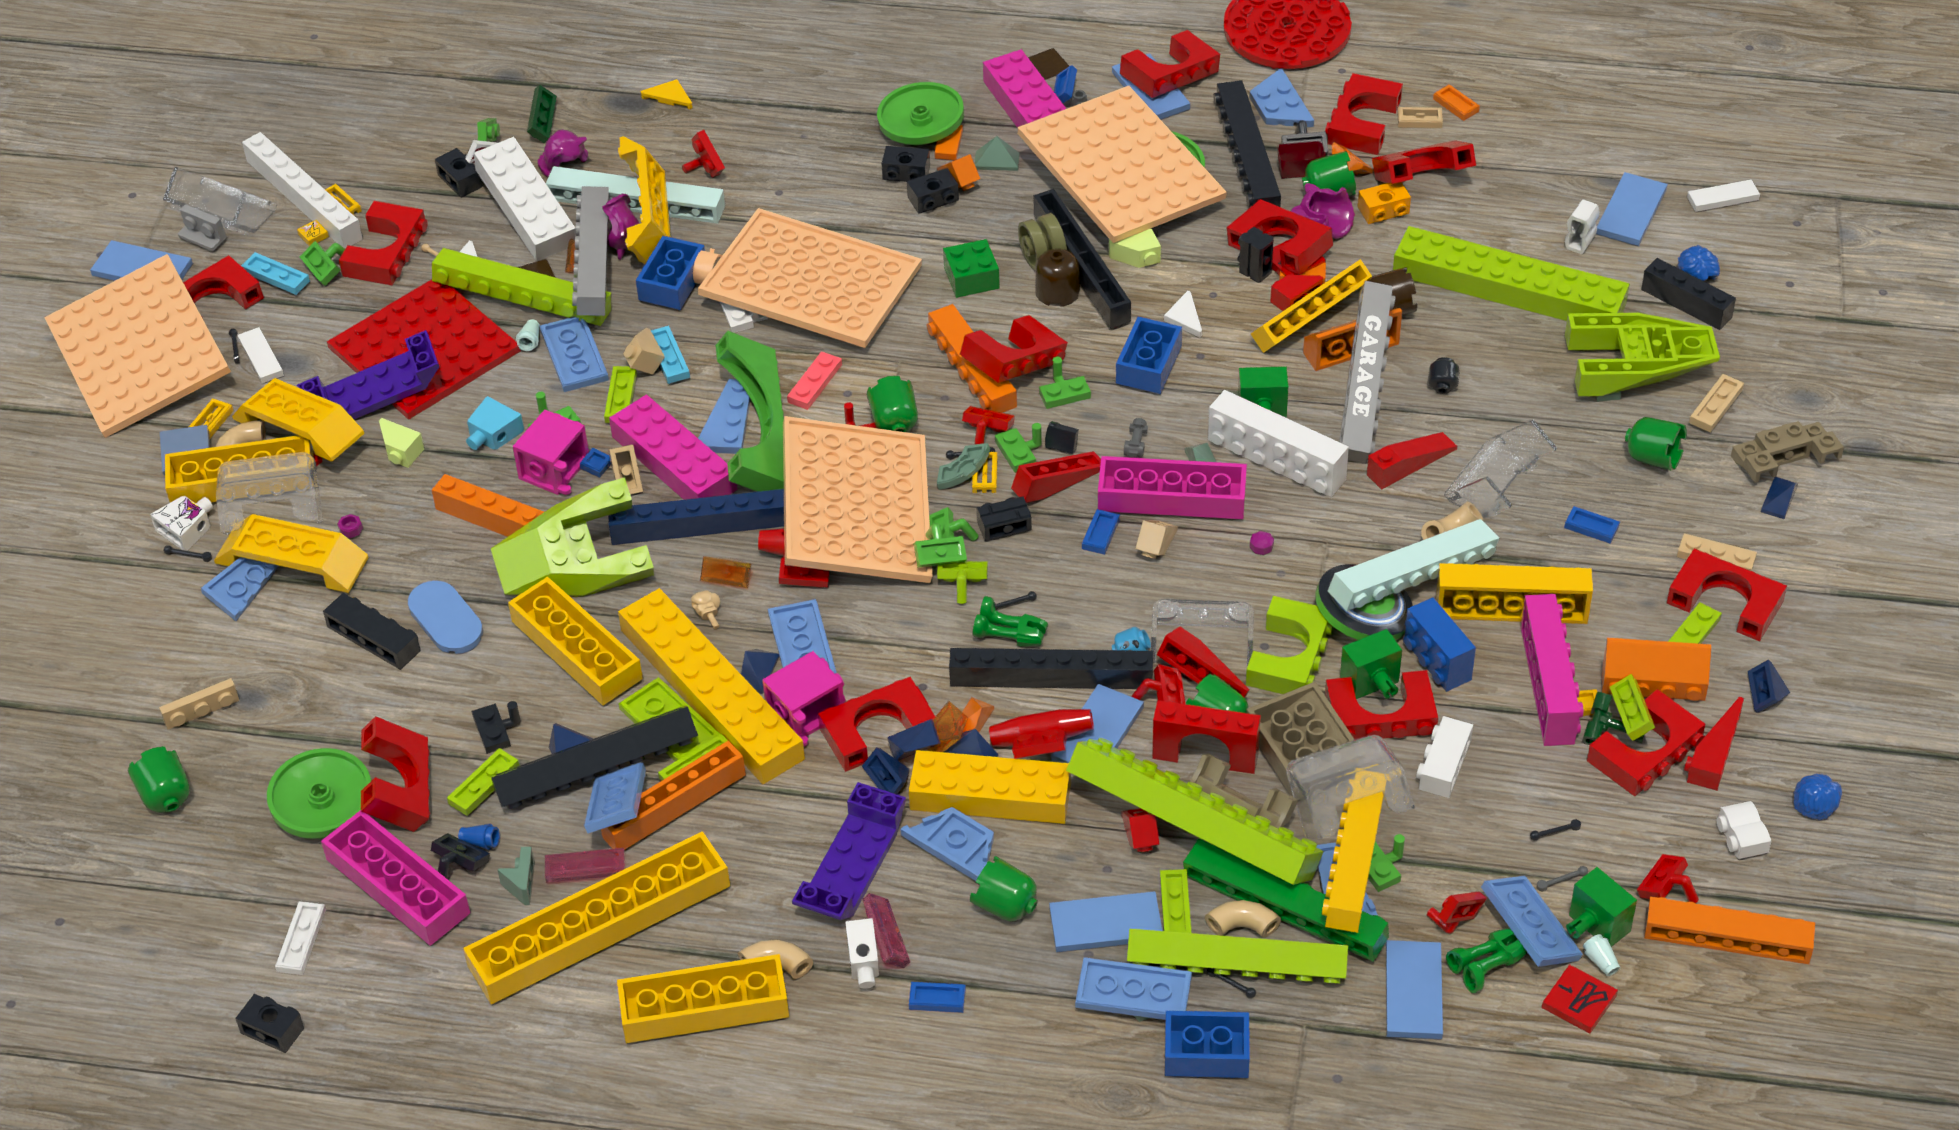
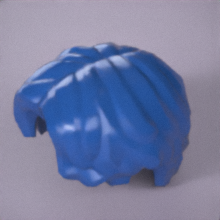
[1677,245,1720,281]
[1794,773,1842,820]

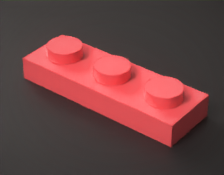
[787,351,842,410]

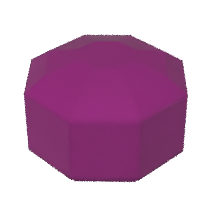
[337,514,363,538]
[1250,531,1274,555]

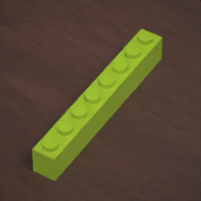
[432,248,611,326]
[1127,928,1348,984]

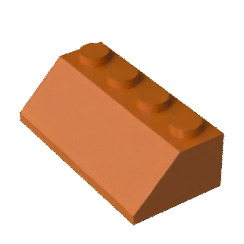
[1303,308,1402,371]
[1602,638,1711,701]

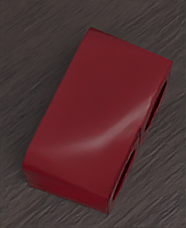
[1277,141,1325,179]

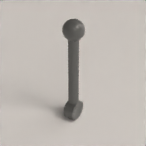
[1537,866,1588,892]

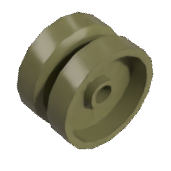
[1018,213,1067,270]

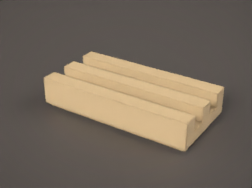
[1398,107,1443,128]

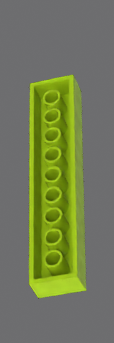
[1393,226,1630,321]
[1066,738,1324,885]

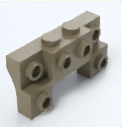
[1731,421,1844,483]
[1190,754,1298,829]

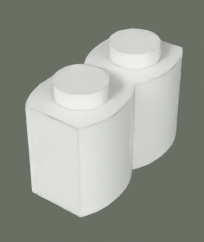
[1565,200,1599,254]
[1716,801,1771,859]

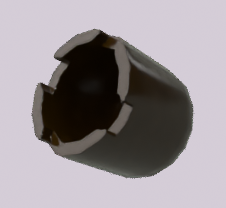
[1035,248,1080,307]
[1366,267,1418,315]

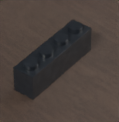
[1641,258,1736,330]
[323,593,421,670]

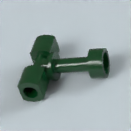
[1582,692,1645,745]

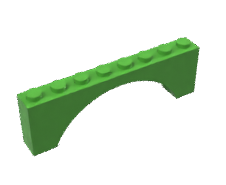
[715,331,784,492]

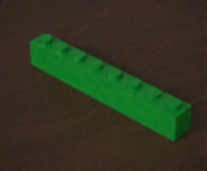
[1183,839,1389,962]

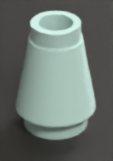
[516,319,540,351]
[1583,934,1621,976]

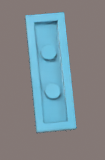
[241,252,310,295]
[651,326,690,384]

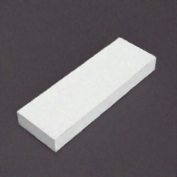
[1687,180,1760,212]
[238,327,284,383]
[275,901,326,975]

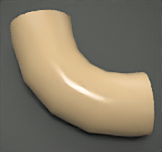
[215,420,266,447]
[1421,501,1483,540]
[1205,900,1281,938]
[738,940,813,979]

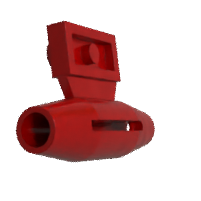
[758,528,830,588]
[989,709,1094,759]

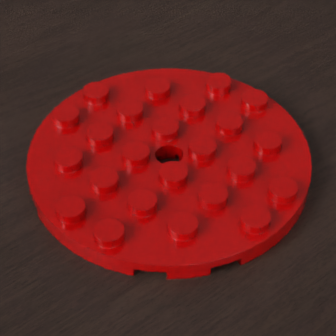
[1224,0,1352,69]

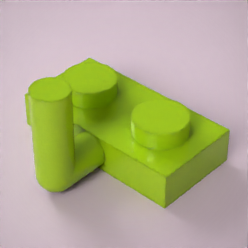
[937,561,988,604]

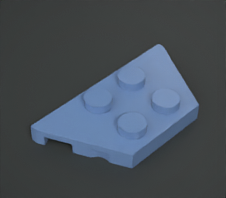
[1249,69,1314,127]
[901,807,994,881]

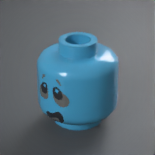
[1112,627,1151,651]

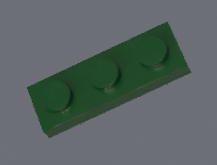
[527,85,557,143]

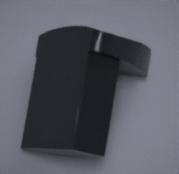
[1045,421,1079,454]

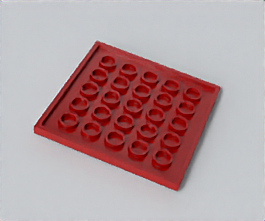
[327,279,521,420]

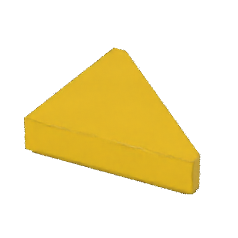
[640,79,693,110]

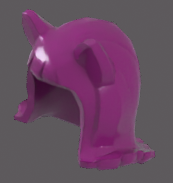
[538,129,588,177]
[1291,183,1355,239]
[602,193,639,260]

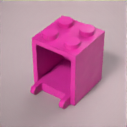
[513,409,589,495]
[763,651,846,746]

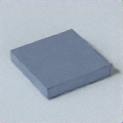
[160,425,210,476]

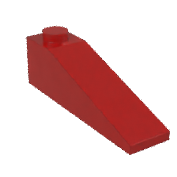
[1367,432,1458,490]
[1011,451,1101,502]
[1156,626,1250,698]
[1684,697,1744,791]

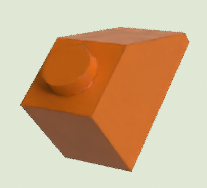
[937,154,980,191]

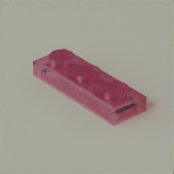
[545,848,625,883]
[862,893,910,968]

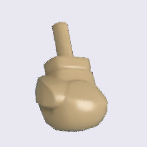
[691,590,720,629]

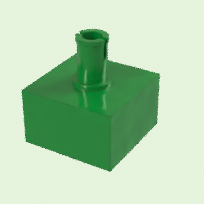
[1238,366,1289,418]
[1340,629,1402,699]
[1566,867,1637,947]

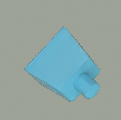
[466,396,524,450]

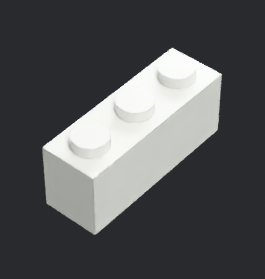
[1416,716,1473,798]

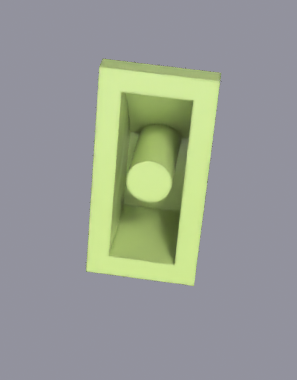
[1109,229,1161,268]
[379,418,424,468]

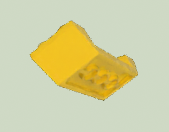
[618,136,671,265]
[232,378,365,461]
[214,514,369,593]

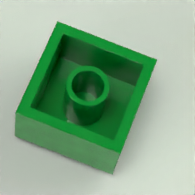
[943,239,1000,298]

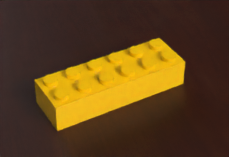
[165,435,316,503]
[1436,563,1593,624]
[508,577,643,706]
[909,750,1071,824]
[617,954,789,1043]

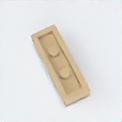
[1689,374,1744,433]
[1677,533,1757,571]
[159,678,239,730]

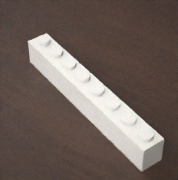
[242,132,362,248]

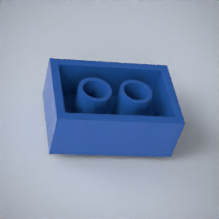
[636,236,705,310]
[1116,317,1182,394]
[1404,597,1476,692]
[1165,1011,1250,1078]

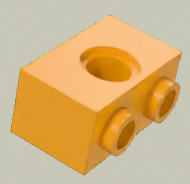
[1358,182,1411,224]

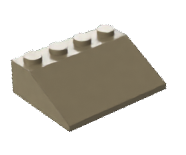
[1247,682,1365,800]

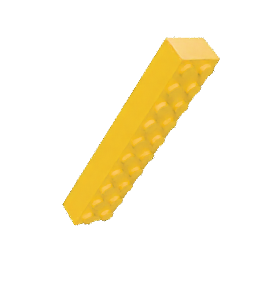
[618,588,805,785]
[463,831,730,1005]

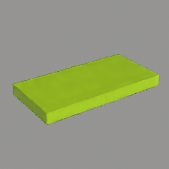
[618,677,720,761]

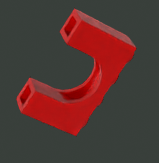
[1120,30,1220,98]
[1325,73,1403,155]
[1372,140,1476,184]
[1226,199,1333,275]
[339,201,428,286]
[183,255,264,318]
[960,315,1068,383]
[1667,548,1787,642]
[1325,670,1438,741]
[818,677,938,772]
[1587,689,1706,797]
[1152,700,1261,774]
[361,716,430,832]

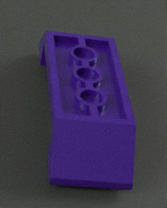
[297,330,440,419]
[792,782,906,920]

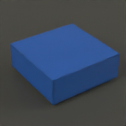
[580,448,611,478]

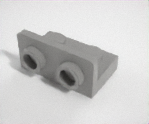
[178,204,227,251]

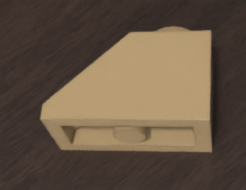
[623,328,665,374]
[608,445,643,494]
[1135,520,1178,559]

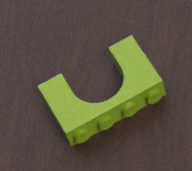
[1246,596,1334,694]

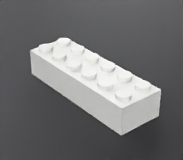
[474,137,576,261]
[1208,390,1349,497]

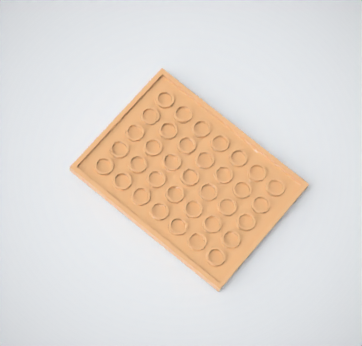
[1017,86,1227,243]
[698,208,922,348]
[44,254,231,438]
[783,416,932,583]

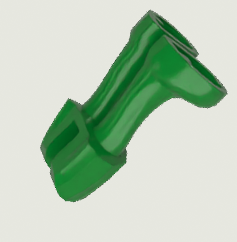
[972,596,1048,647]
[1446,928,1527,993]

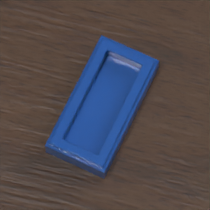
[1054,65,1077,103]
[1564,506,1620,544]
[1082,509,1120,555]
[909,982,966,1013]

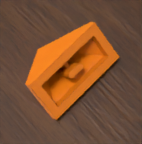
[1332,142,1374,175]
[948,697,994,737]

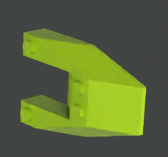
[1565,313,1720,397]
[491,477,654,597]

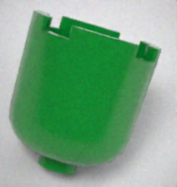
[1302,151,1356,196]
[866,376,918,433]
[1625,417,1687,471]
[1186,674,1249,713]
[127,746,190,813]
[970,856,1038,922]

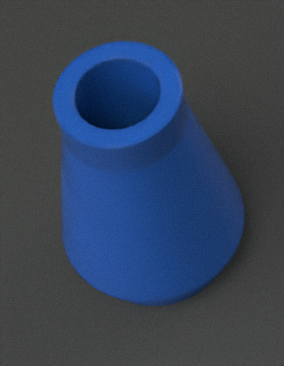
[458,824,500,850]

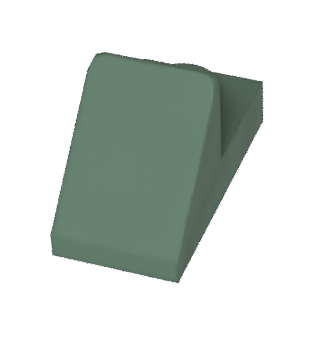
[498,847,535,905]

